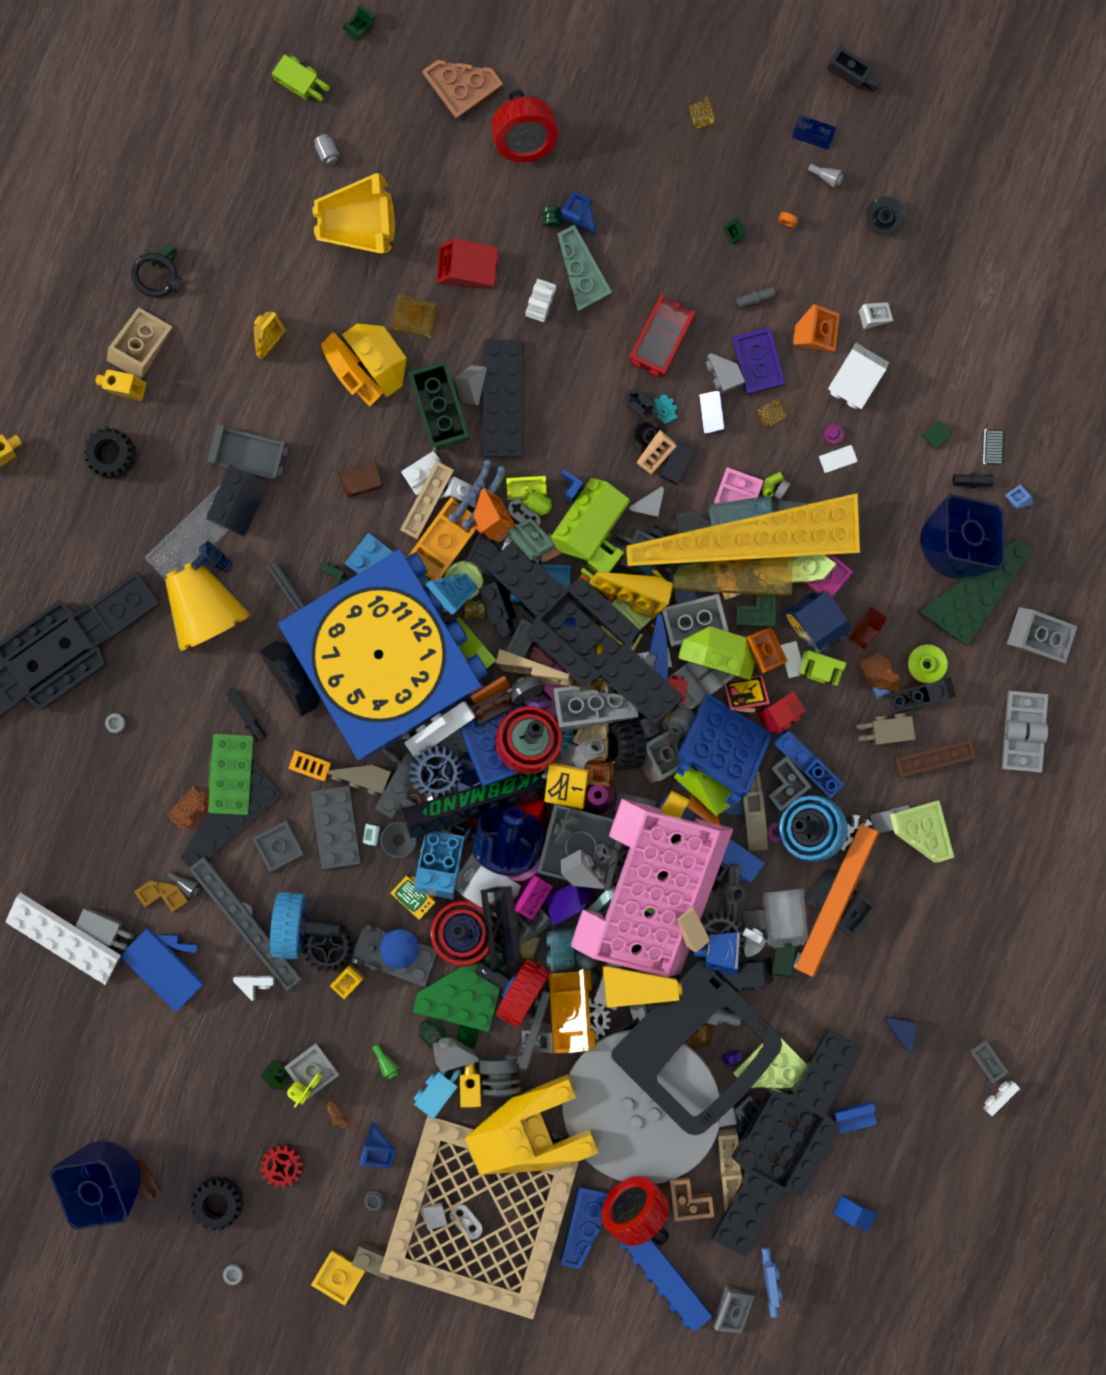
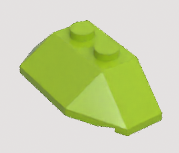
[678,626,756,680]

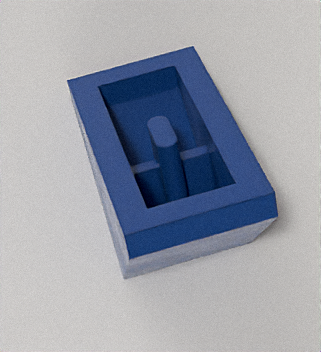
[833,1195,878,1231]

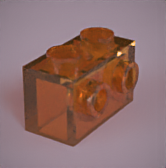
[165,786,209,829]

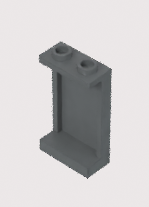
[207,424,289,481]

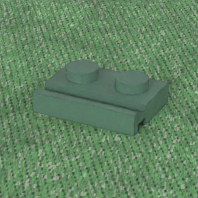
[508,518,555,560]

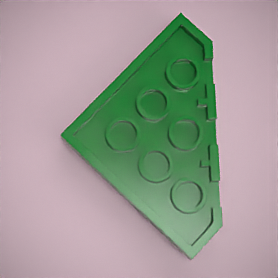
[413,952,506,1032]

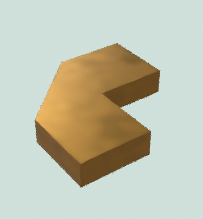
[134,880,189,913]

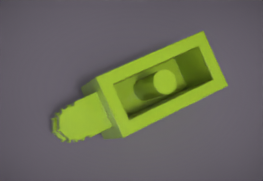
[272,54,330,101]

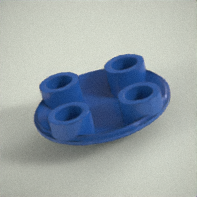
[380,929,419,969]

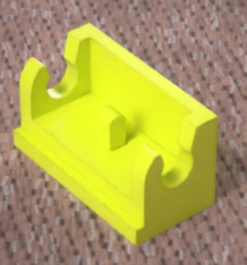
[506,476,547,500]

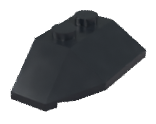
[259,641,320,717]

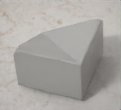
[422,1203,447,1230]

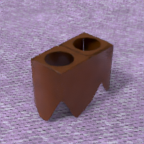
[336,458,383,498]

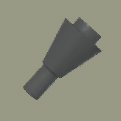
[167,871,202,899]

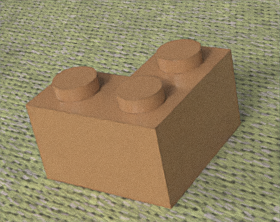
[669,1175,714,1222]

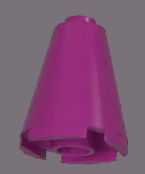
[583,775,617,814]

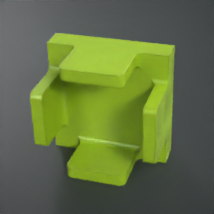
[581,540,624,578]
[798,650,846,686]

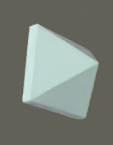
[363,824,381,846]

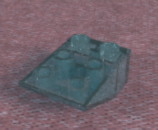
[547,927,575,972]

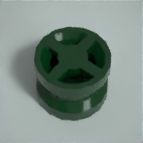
[541,207,562,227]

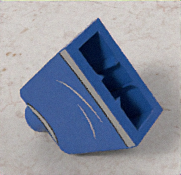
[694,933,740,975]

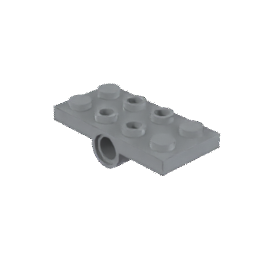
[667,662,735,709]
[1001,691,1048,773]

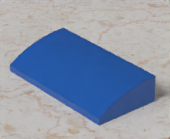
[121,928,204,1012]

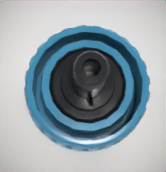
[779,795,848,862]

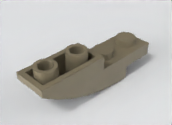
[742,771,768,852]

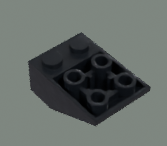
[804,869,877,938]

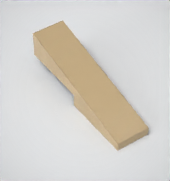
[496,649,574,687]
[717,1129,742,1211]

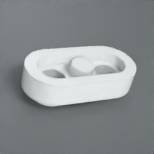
[450,1203,482,1240]

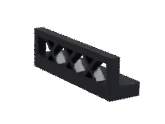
[480,886,522,969]

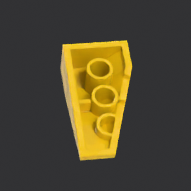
[253,312,286,360]
[589,572,673,619]

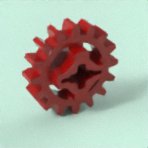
[260,1144,303,1189]

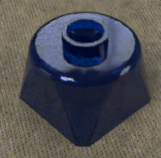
[920,493,1005,579]
[49,1141,142,1230]

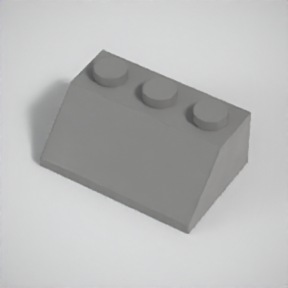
[662,594,729,649]

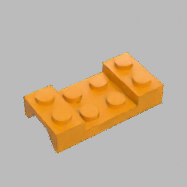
[408,497,477,581]
[549,970,596,1053]

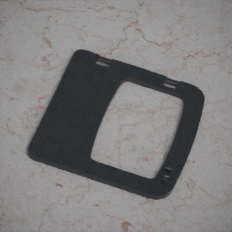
[611,961,782,1135]

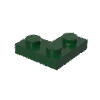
[736,587,777,627]

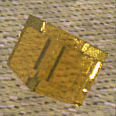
[688,96,714,128]
[758,398,786,428]

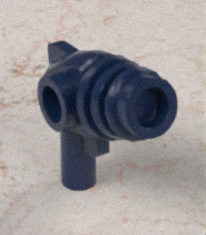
[191,540,233,573]

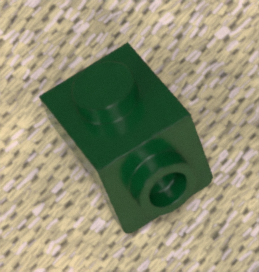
[342,5,375,41]
[144,243,177,269]
[319,562,347,589]

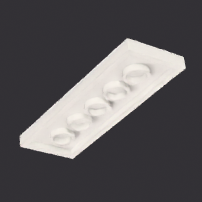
[6,892,121,985]

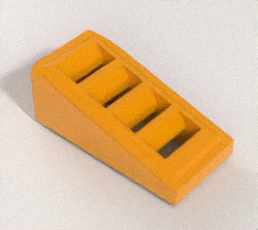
[288,750,332,782]

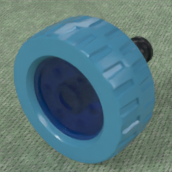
[270,892,341,959]

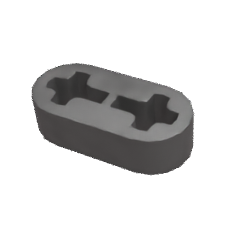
[508,500,540,526]

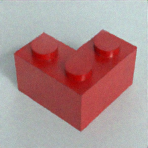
[757,691,806,734]

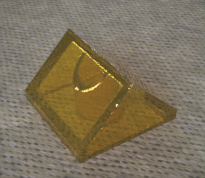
[393,294,437,338]

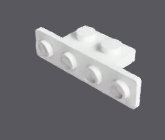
[405,701,475,757]

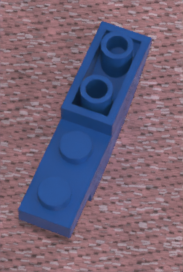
[773,729,844,799]

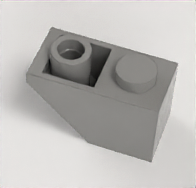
[705,353,745,394]
[561,849,605,889]

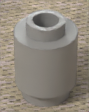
[314,134,340,165]

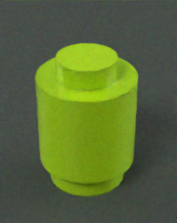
[522,489,552,516]

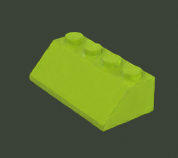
[551,478,630,561]

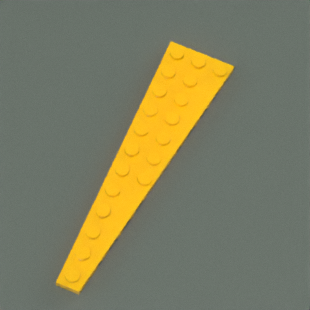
[626,493,860,566]

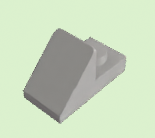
[870,805,909,833]

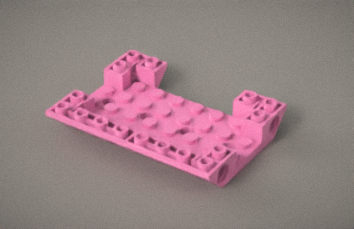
[570,798,733,977]

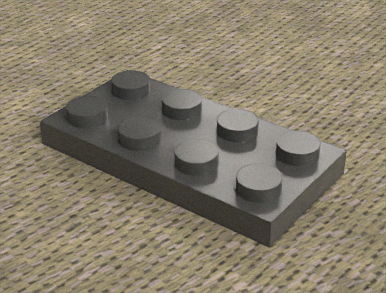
[311,786,361,869]

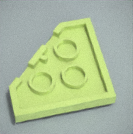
[753,555,836,586]
[890,800,954,863]
[732,1038,807,1088]

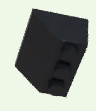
[206,465,269,537]

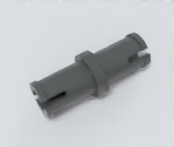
[735,285,776,309]

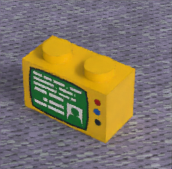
[391,875,436,920]

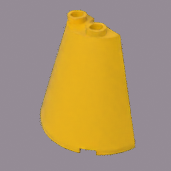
[312,173,395,254]
[165,561,250,651]

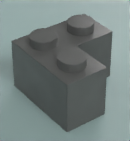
[766,756,811,812]

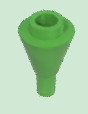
[372,1044,400,1080]

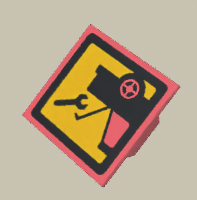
[724,675,770,711]

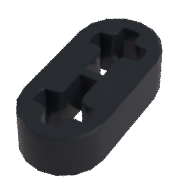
[625,389,658,418]

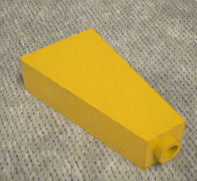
[602,965,682,1008]

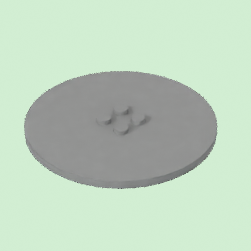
[562,1030,720,1184]

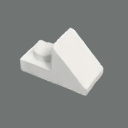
[233,975,275,1001]

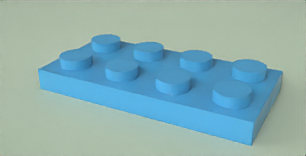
[344,533,430,586]

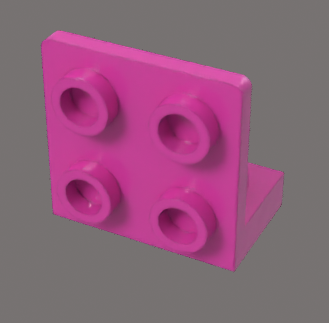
[513,875,553,920]

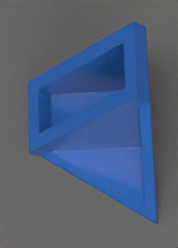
[561,191,597,235]
[359,1122,396,1168]

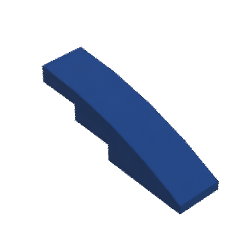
[649,614,668,681]

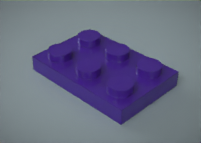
[732,327,785,394]

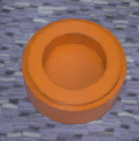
[778,212,799,227]

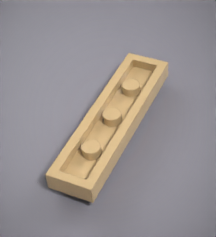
[400,461,454,539]

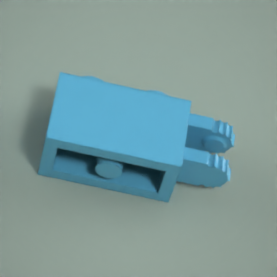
[413,1068,462,1119]

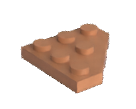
[422,60,503,120]

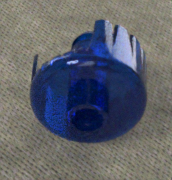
[472,806,544,876]

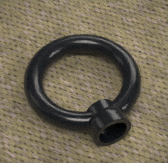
[131,253,183,297]

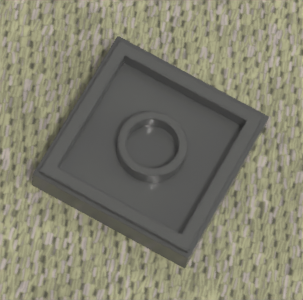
[252,820,305,873]

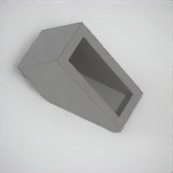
[433,1037,479,1072]

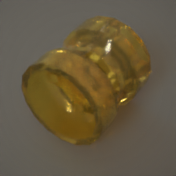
[465,599,485,619]

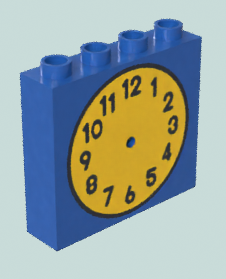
[277,549,489,761]

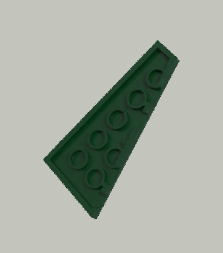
[918,538,1034,646]

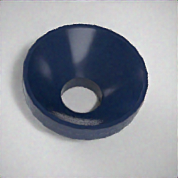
[458,752,481,786]

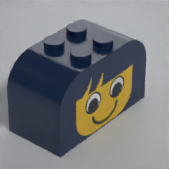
[781,591,852,654]

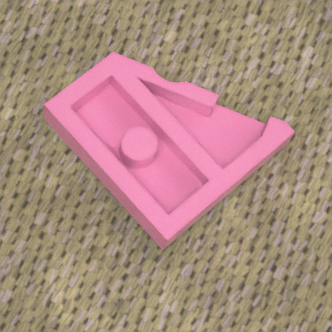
[714,467,764,504]

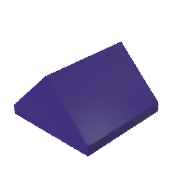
[546,884,595,926]

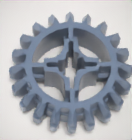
[409,745,463,799]

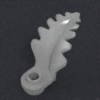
[542,739,604,779]

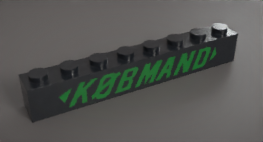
[402,768,548,839]

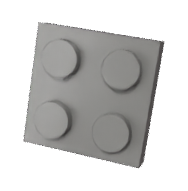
[284,1042,340,1099]

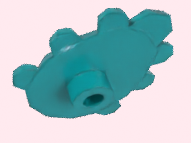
[651,394,677,424]

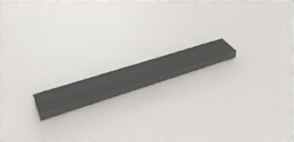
[188,856,303,991]

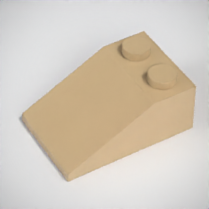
[106,307,172,379]

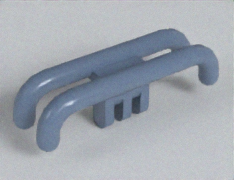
[449,459,505,530]

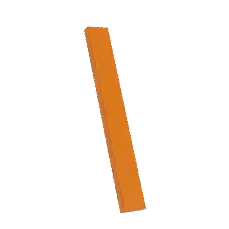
[795,824,880,977]

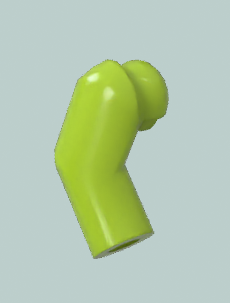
[761,472,784,498]

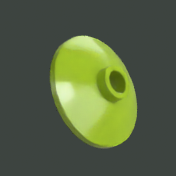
[908,644,948,683]

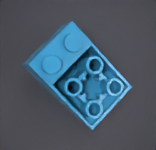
[414,831,465,899]

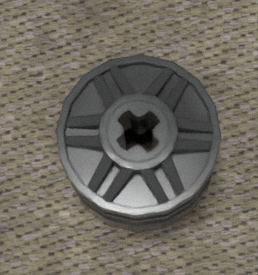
[479,1055,522,1097]

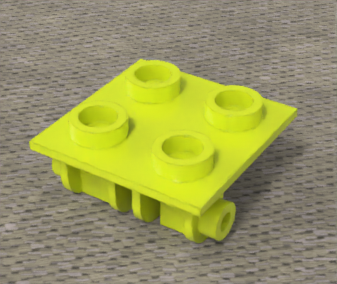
[287,1068,322,1107]

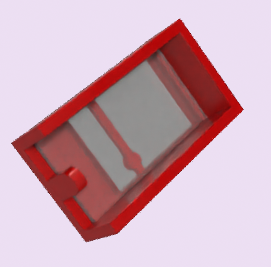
[629,294,696,377]

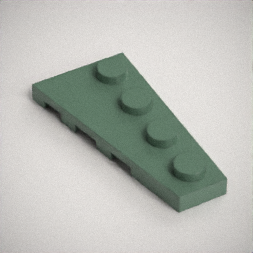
[557,225,612,312]

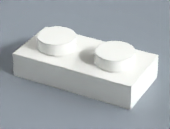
[983,1080,1020,1116]

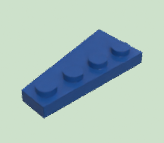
[560,1186,609,1269]

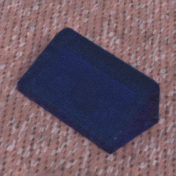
[792,115,836,150]

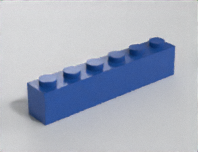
[658,794,765,883]
[618,1239,712,1332]

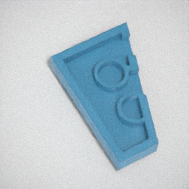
[425,573,478,615]

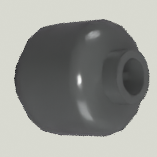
[667,707,695,736]

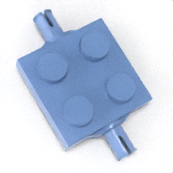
[761,1248,782,1318]

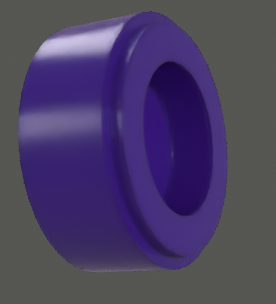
[722,1050,742,1064]

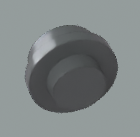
[364,1191,384,1211]

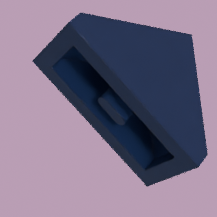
[883,1016,917,1053]

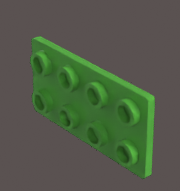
[208,734,253,815]

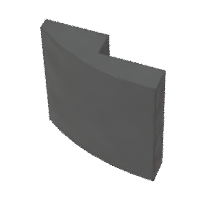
[514,907,551,945]

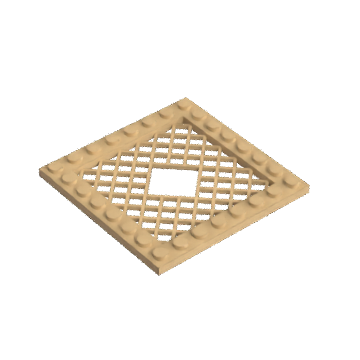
[380,1116,579,1319]

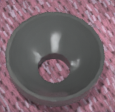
[510,676,545,705]
[380,822,416,858]

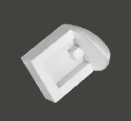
[742,928,767,957]

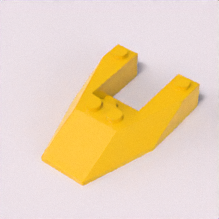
[465,1074,598,1175]

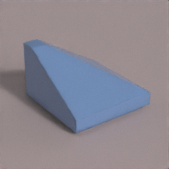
[1005,484,1034,509]

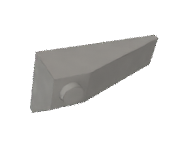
[553,686,638,732]

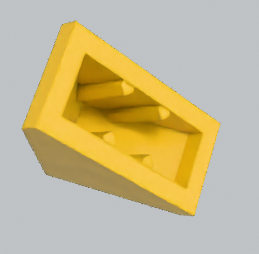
[330,964,365,999]

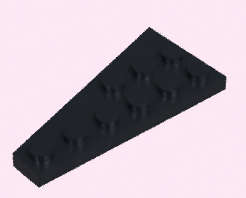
[180,759,283,868]

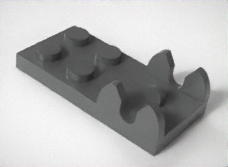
[351,923,437,987]

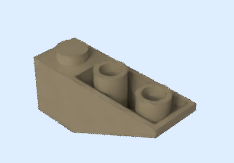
[327,765,392,796]

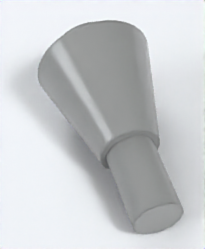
[808,164,844,188]

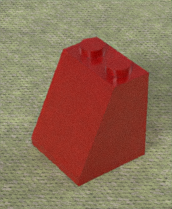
[436,238,499,289]

